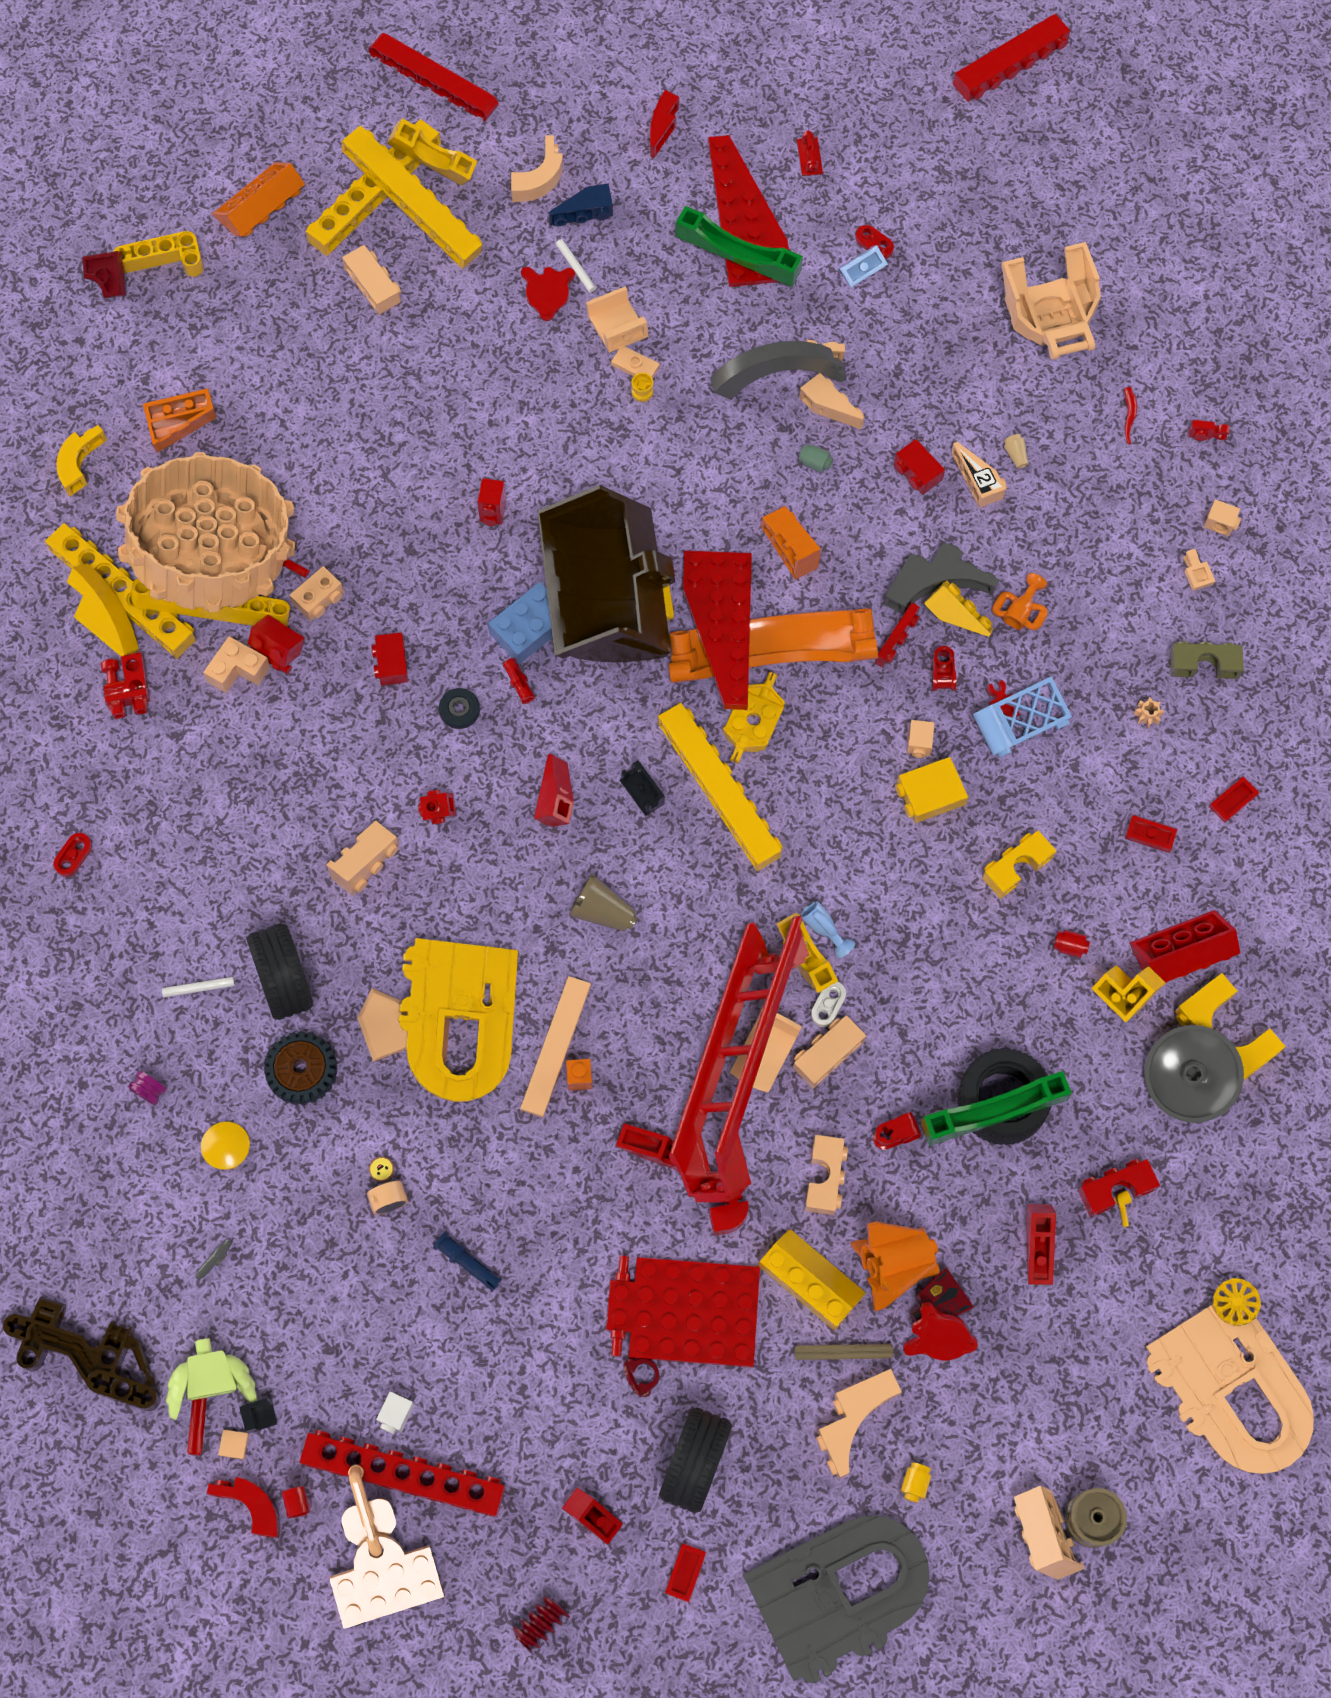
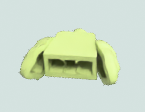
[166,1338,257,1420]

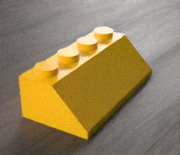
[758,1229,866,1331]

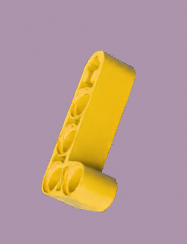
[113,231,204,277]

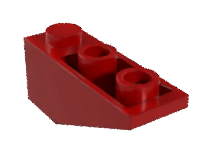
[534,754,574,827]

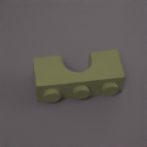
[1170,641,1244,679]

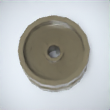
[1064,1488,1127,1548]

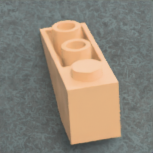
[799,373,864,429]

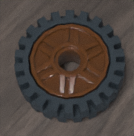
[264,1031,337,1105]

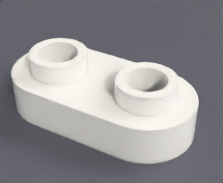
[811,982,846,1027]

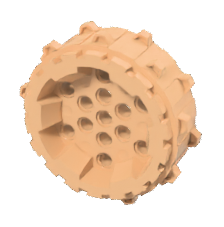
[116,452,295,612]

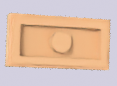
[611,347,660,378]

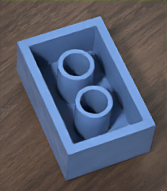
[488,582,553,665]

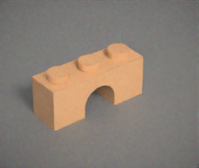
[805,1135,848,1215]

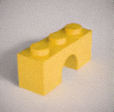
[982,830,1057,899]

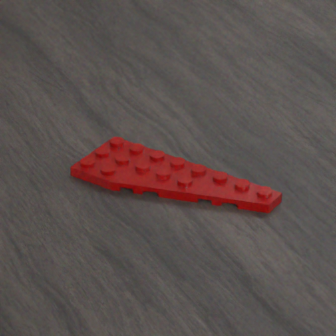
[708,135,789,287]
[683,550,752,710]

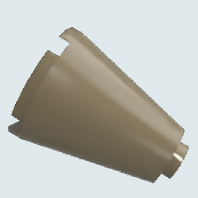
[569,874,638,932]

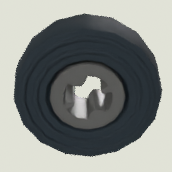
[439,688,480,729]

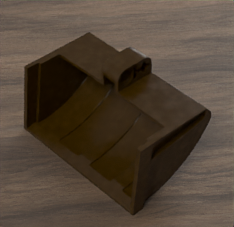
[537,485,676,663]

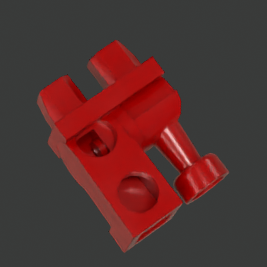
[100,652,150,719]

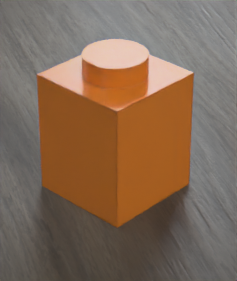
[566,1059,592,1091]

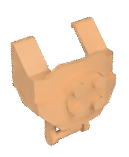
[1002,242,1101,360]

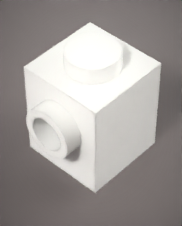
[376,1392,415,1434]

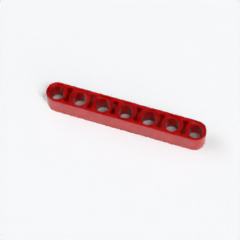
[368,33,499,121]

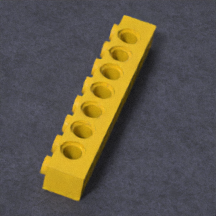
[306,119,441,256]
[45,523,196,659]

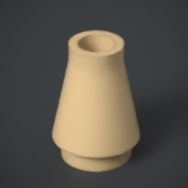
[1004,434,1029,469]

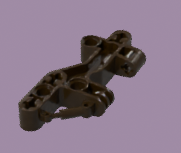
[3,1296,161,1411]

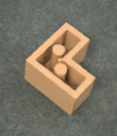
[203,636,271,693]

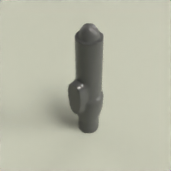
[196,1239,232,1280]

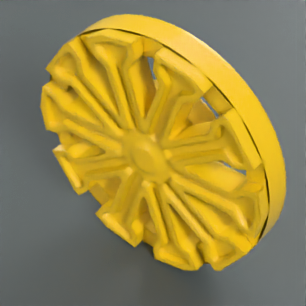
[1213,1278,1261,1326]

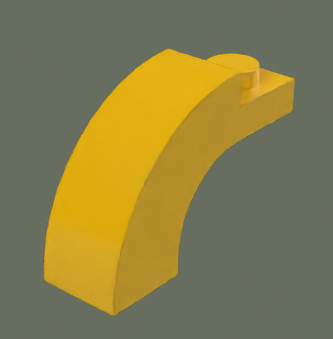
[56,425,107,497]
[776,913,838,993]

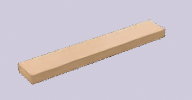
[520,976,591,1118]

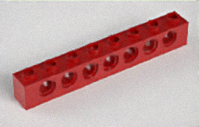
[299,1430,506,1518]

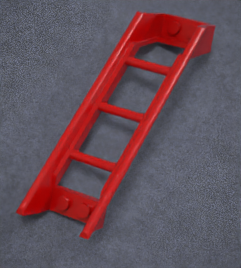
[669,915,809,1202]

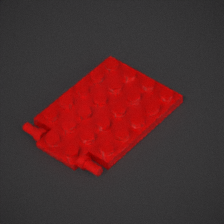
[606,1256,760,1368]

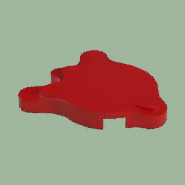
[521,267,575,321]
[903,1302,978,1361]

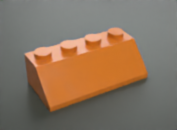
[212,162,305,237]

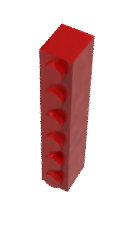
[953,14,1070,102]

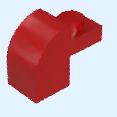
[709,1194,749,1236]

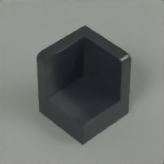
[239,1397,278,1434]

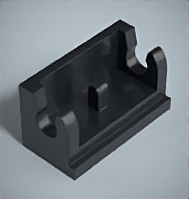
[619,760,665,817]

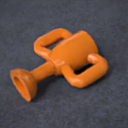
[992,573,1048,630]

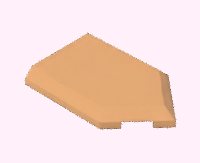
[357,988,407,1062]

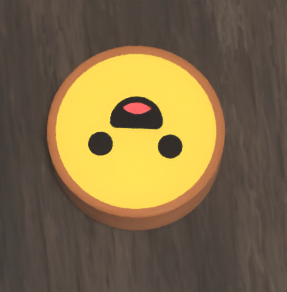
[369,1157,394,1183]

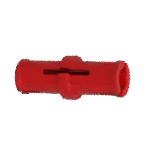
[503,658,535,704]

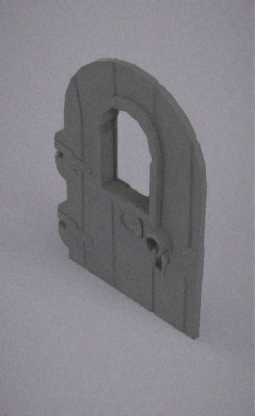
[743,1515,930,1683]

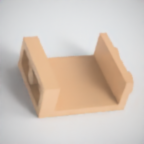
[586,286,649,353]

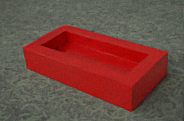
[1209,776,1260,823]
[665,1543,706,1603]

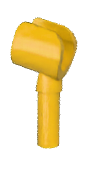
[1114,1191,1132,1227]

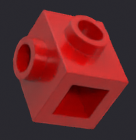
[418,790,457,825]

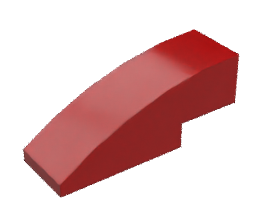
[650,90,680,158]
[616,1123,678,1171]

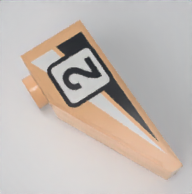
[951,442,1007,508]

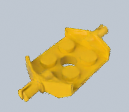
[723,672,785,764]

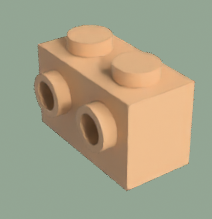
[290,566,344,621]

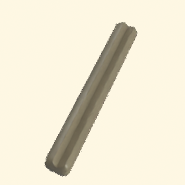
[794,1344,894,1360]

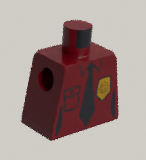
[910,1268,974,1322]

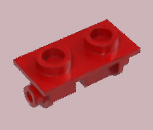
[797,130,823,176]

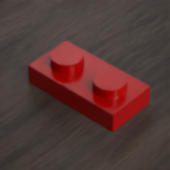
[1125,815,1178,853]

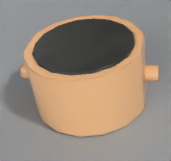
[367,1181,409,1215]

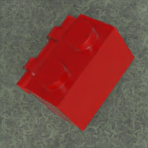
[248,615,305,674]

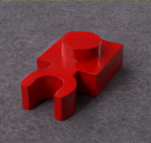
[1188,420,1230,441]
[987,680,1020,718]

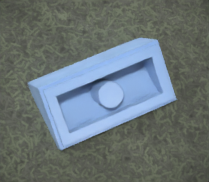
[838,245,888,287]

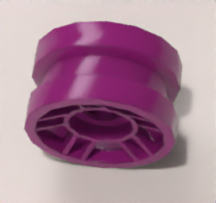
[128,1071,167,1106]

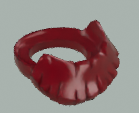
[623,1358,660,1397]

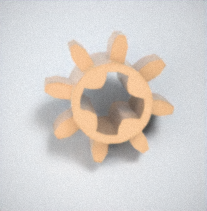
[1134,697,1164,728]

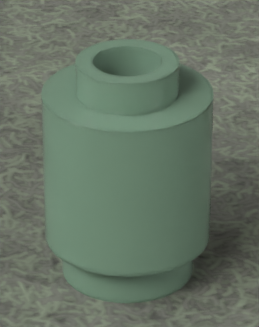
[798,444,833,473]

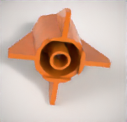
[850,1221,939,1311]

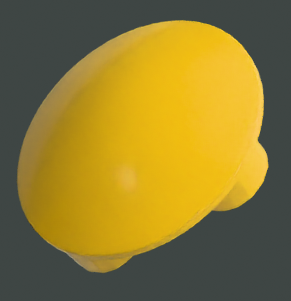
[201,1122,250,1170]

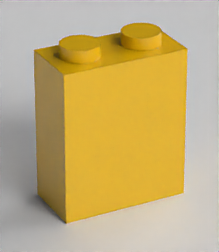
[895,757,969,823]

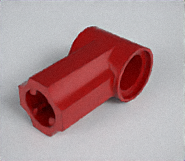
[282,1486,312,1518]

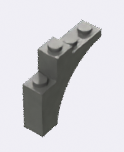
[884,542,999,615]

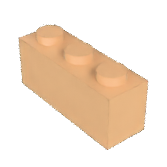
[342,245,401,315]
[793,1015,866,1089]

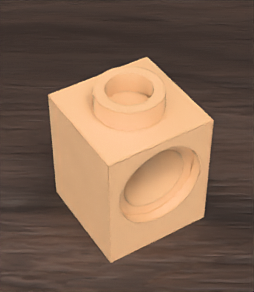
[1204,499,1241,536]
[907,720,935,758]

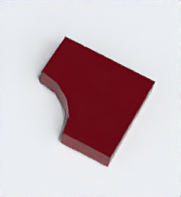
[82,251,126,298]

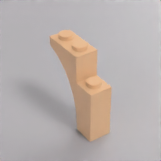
[816,1369,902,1479]

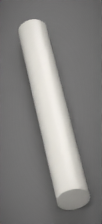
[556,239,596,293]
[162,977,235,998]

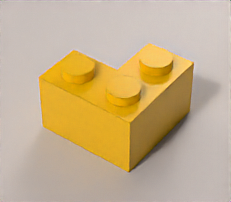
[1091,965,1166,1022]

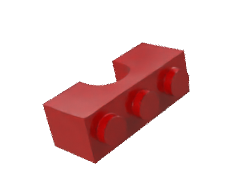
[1078,1158,1160,1218]

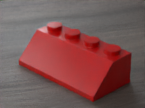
[1129,910,1241,983]

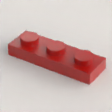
[875,603,920,668]

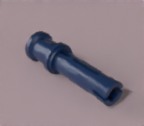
[433,1231,502,1292]

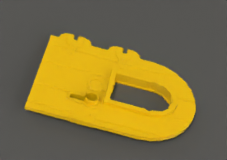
[398,938,518,1102]

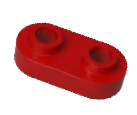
[855,225,894,259]
[53,833,92,877]

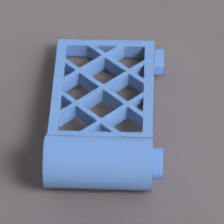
[973,676,1072,758]

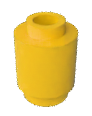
[900,1462,931,1503]

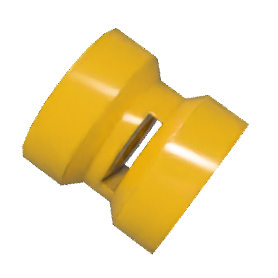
[631,372,653,402]

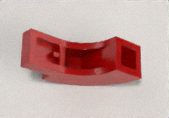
[206,1477,280,1539]

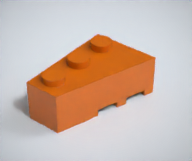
[143,388,216,453]
[761,506,821,580]

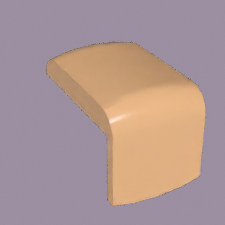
[730,1008,802,1092]

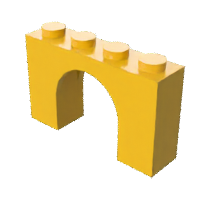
[1175,973,1286,1081]

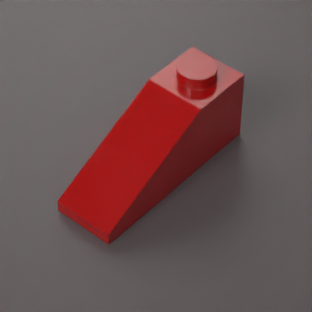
[1026,1204,1056,1285]

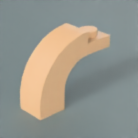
[511,135,563,202]

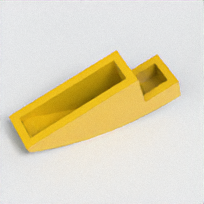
[67,563,139,656]

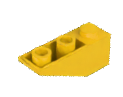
[924,580,994,637]

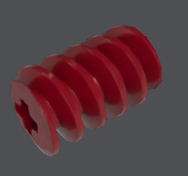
[512,1596,570,1655]

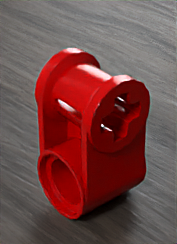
[931,646,957,691]
[873,1112,922,1150]

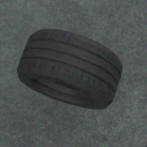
[246,923,314,1020]
[957,1048,1052,1145]
[659,1407,733,1513]

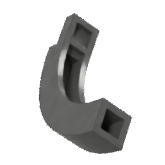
[710,341,847,400]

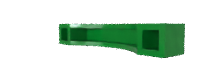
[675,206,803,287]
[921,1071,1072,1146]

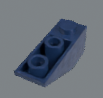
[549,183,613,227]

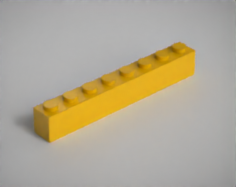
[341,125,483,269]
[658,703,783,871]

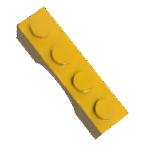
[387,118,478,185]

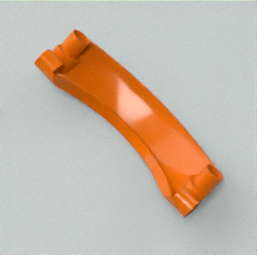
[669,608,878,683]

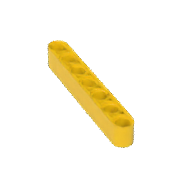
[131,579,290,626]

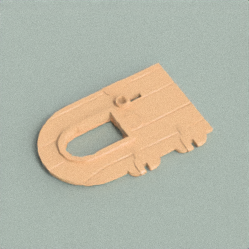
[1146,1292,1314,1474]

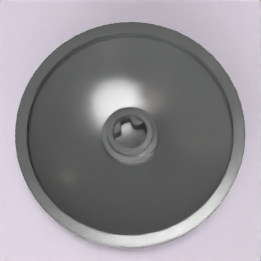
[1145,1025,1244,1123]

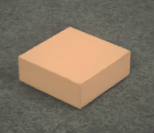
[218,1430,249,1460]

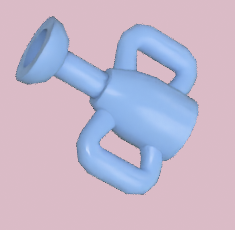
[801,901,856,959]

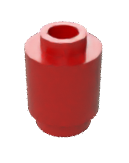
[1053,930,1090,958]

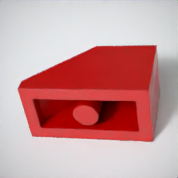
[562,1488,623,1545]

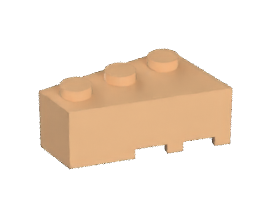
[326,821,399,896]
[1014,1485,1085,1579]

